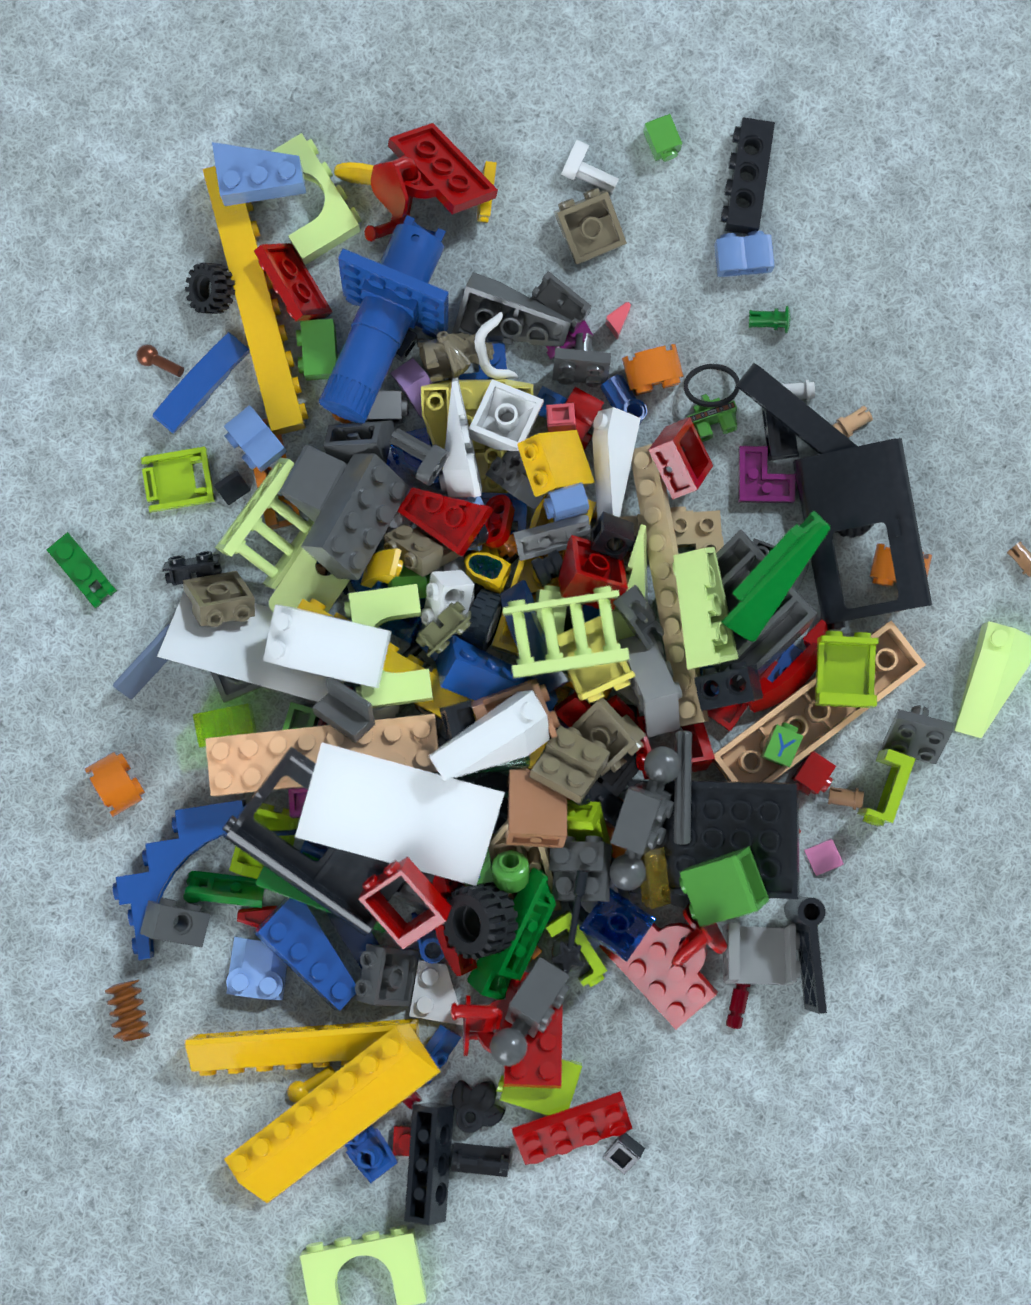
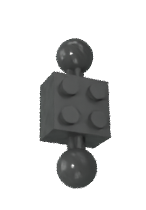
[609,747,681,891]
[490,934,587,1066]

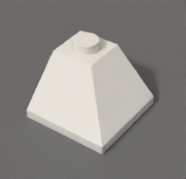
[469,379,544,451]

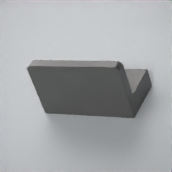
[313,677,375,743]

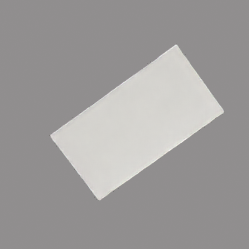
[157,591,345,702]
[295,743,504,886]

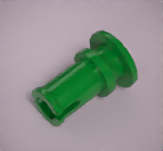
[749,306,791,334]

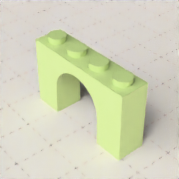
[272,133,362,265]
[344,584,433,708]
[300,1225,427,1305]

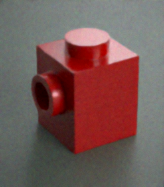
[791,751,836,796]

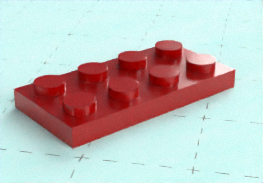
[511,1091,633,1166]

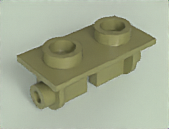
[416,601,472,657]

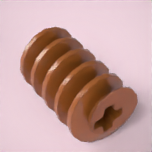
[105,979,150,1042]

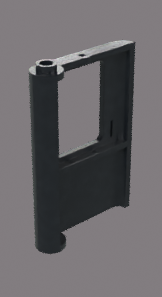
[793,438,932,630]
[222,746,405,936]

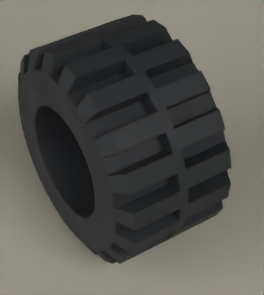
[443,882,518,959]

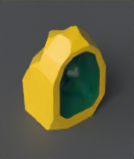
[464,552,511,594]

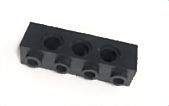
[720,117,775,234]
[404,1103,454,1225]

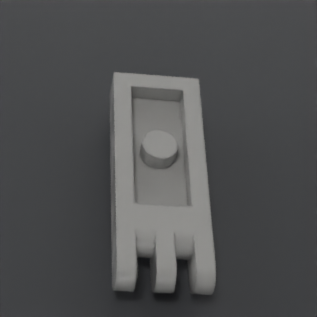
[513,515,591,561]

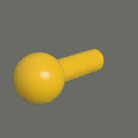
[287,1066,335,1103]

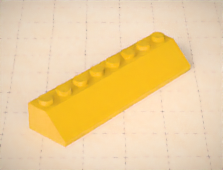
[185,1018,420,1076]
[224,1024,440,1203]

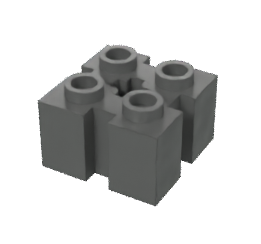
[485,436,546,510]

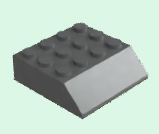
[712,530,818,689]

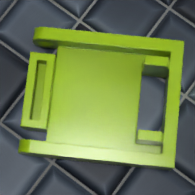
[141,446,215,513]

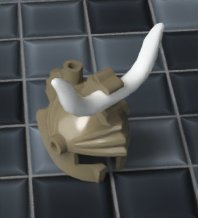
[417,312,518,383]

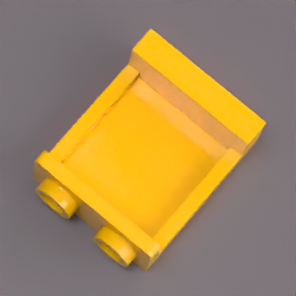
[517,430,595,497]

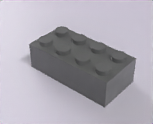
[301,454,410,580]

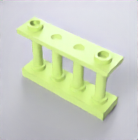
[215,457,314,589]
[502,586,629,679]

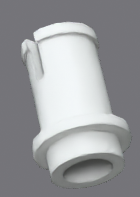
[781,379,815,402]

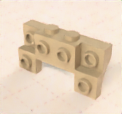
[620,506,724,570]

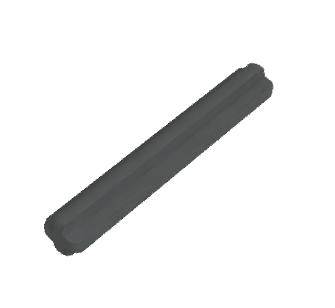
[674,731,692,845]

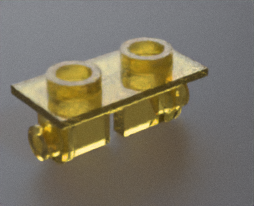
[640,847,671,909]

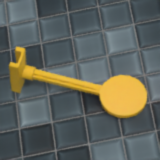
[334,161,497,223]

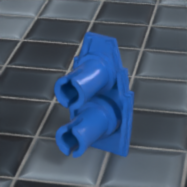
[345,1125,398,1183]

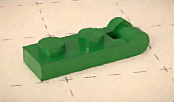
[46,532,118,609]
[183,871,265,908]

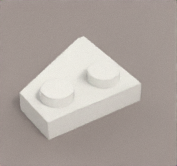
[409,960,464,1025]

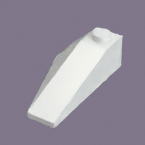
[439,378,482,498]
[592,407,641,519]

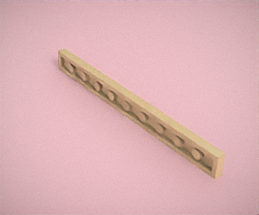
[631,444,709,726]

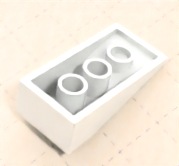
[263,605,391,688]

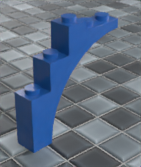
[113,800,246,960]

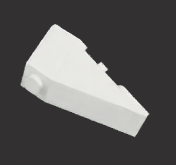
[429,690,550,780]

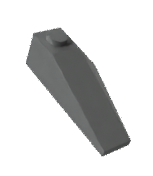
[452,272,572,346]

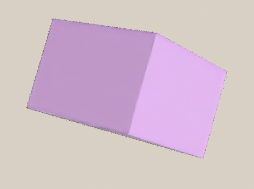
[390,358,433,418]

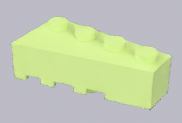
[673,547,739,669]

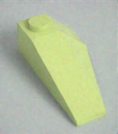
[612,524,648,644]
[954,621,1031,738]

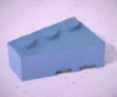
[212,142,307,206]

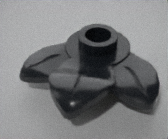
[452,1080,505,1133]

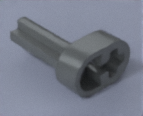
[389,428,449,486]

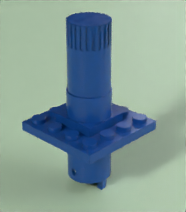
[319,215,449,424]

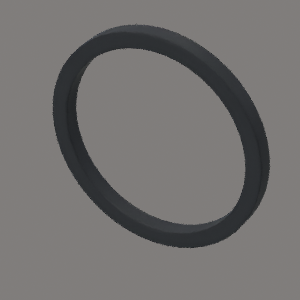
[684,364,739,407]

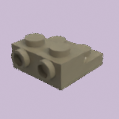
[554,188,627,265]
[384,524,460,577]
[183,571,255,627]
[571,697,646,776]
[530,726,610,804]

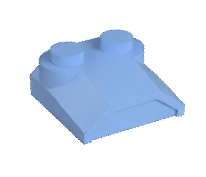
[226,937,287,1000]

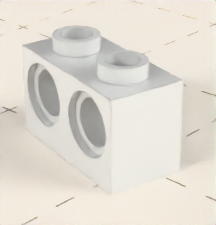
[421,570,474,634]

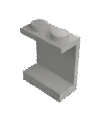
[723,922,801,985]

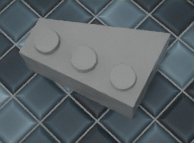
[619,632,682,738]

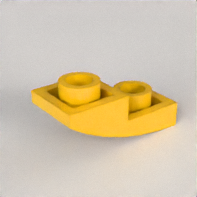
[361,548,403,588]

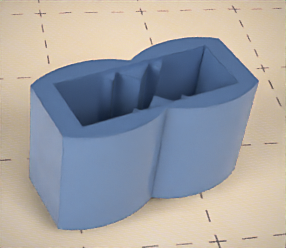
[714,231,775,277]
[224,405,287,472]
[543,482,589,522]

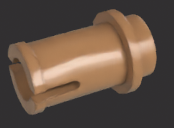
[1007,541,1031,577]
[828,786,864,810]

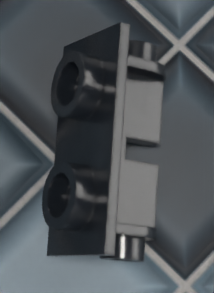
[162,551,222,586]
[451,1142,510,1177]

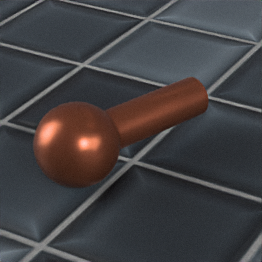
[136,344,184,377]

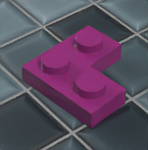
[738,446,795,503]

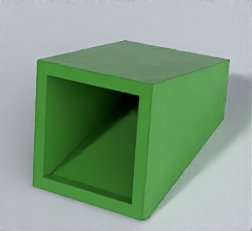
[679,847,770,927]

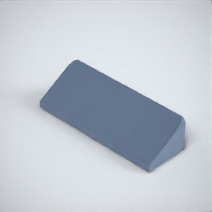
[113,624,170,700]

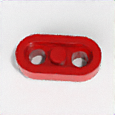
[484,495,515,548]

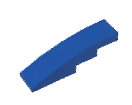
[152,332,249,434]

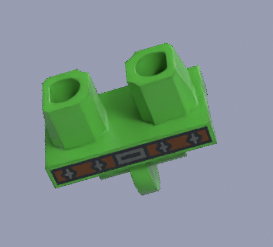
[687,394,737,442]

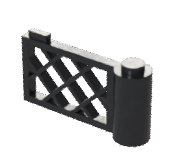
[784,896,827,1014]

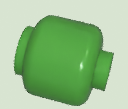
[492,850,529,893]

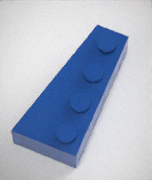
[436,635,558,712]
[253,897,356,1011]

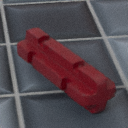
[726,984,751,1029]

